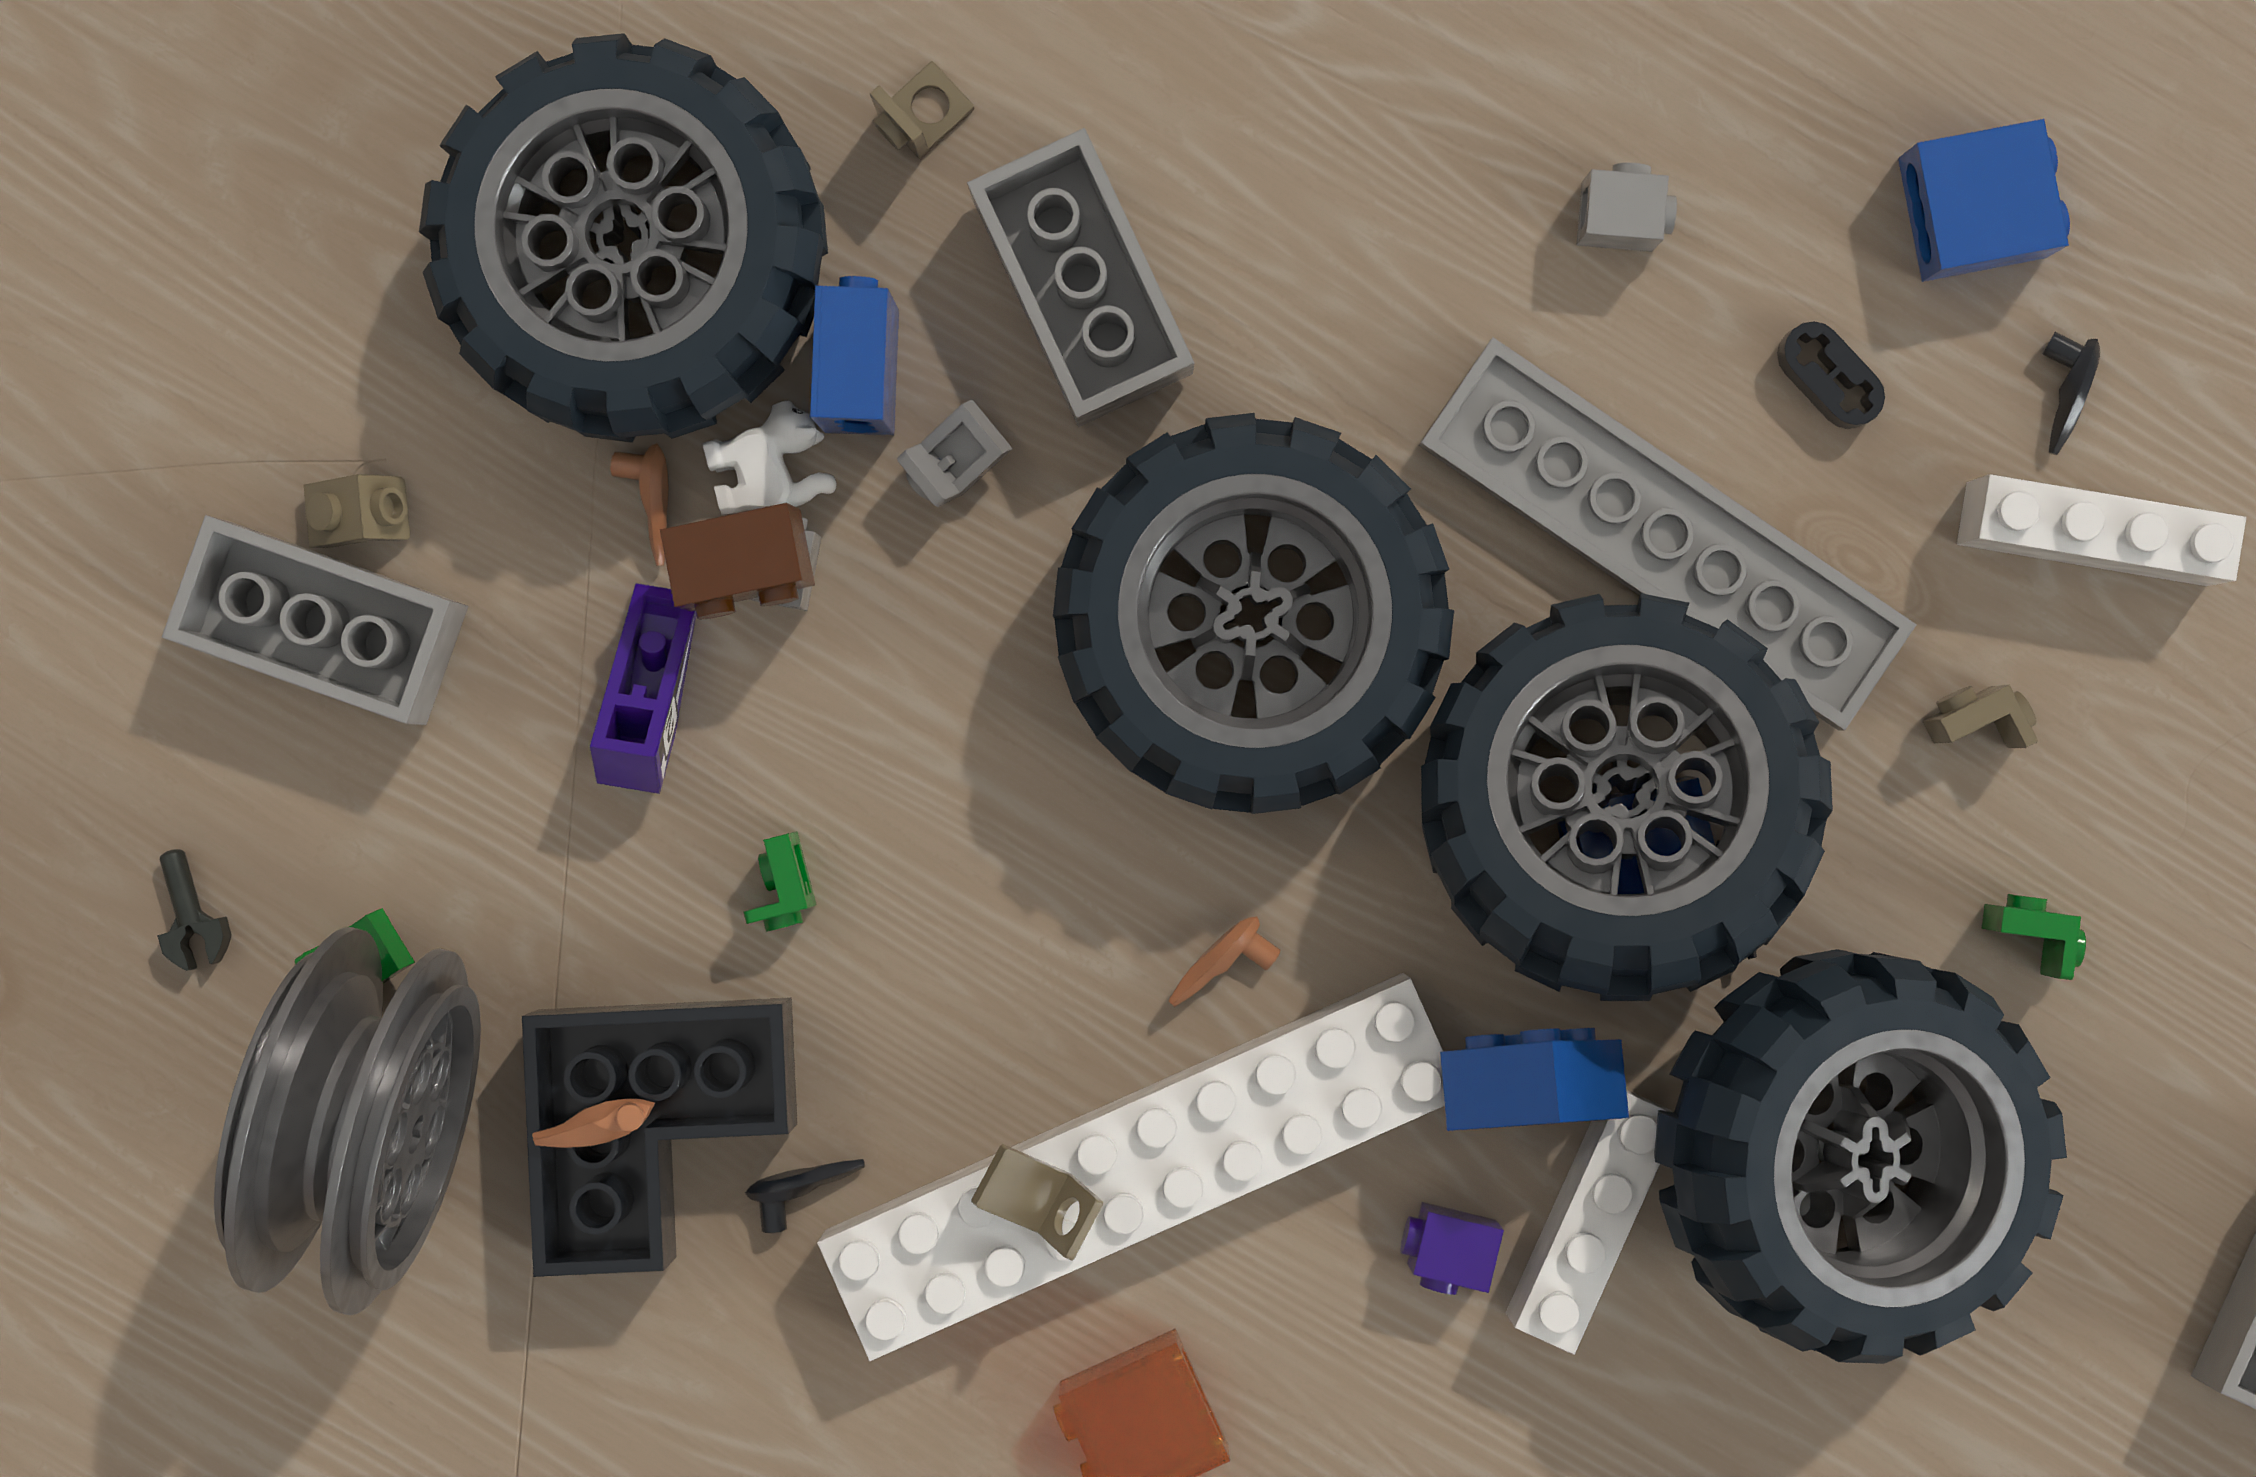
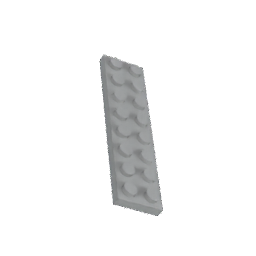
[1419,337,1917,731]

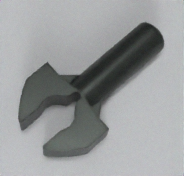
[157,849,232,971]

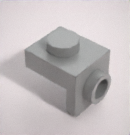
[897,400,1013,507]

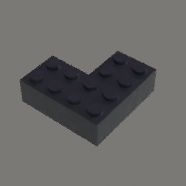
[522,997,797,1277]

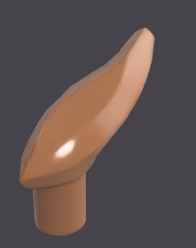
[610,443,669,566]
[1169,916,1281,1007]
[532,1099,655,1148]

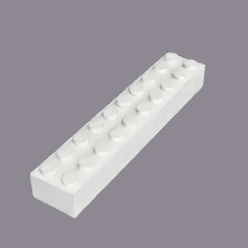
[817,973,1445,1361]

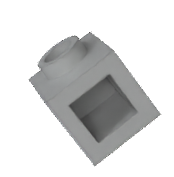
[1576,163,1677,252]

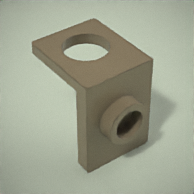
[870,61,974,159]
[971,1144,1103,1261]

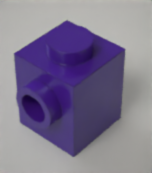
[1400,1202,1504,1295]

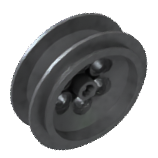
[214,927,481,1315]

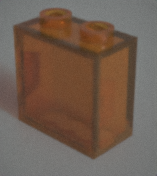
[1053,1328,1230,1477]

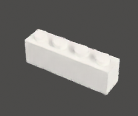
[1957,474,2246,586]
[1505,1090,1672,1355]

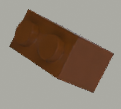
[660,503,815,620]

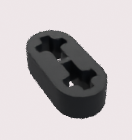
[1777,321,1885,429]

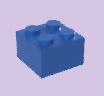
[1440,1028,1629,1131]

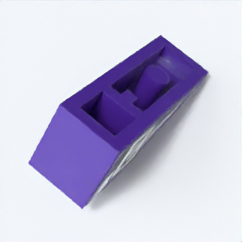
[590,583,696,794]

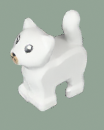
[703,401,837,516]

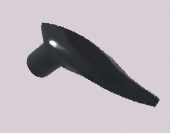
[2042,331,2100,455]
[745,1159,865,1233]

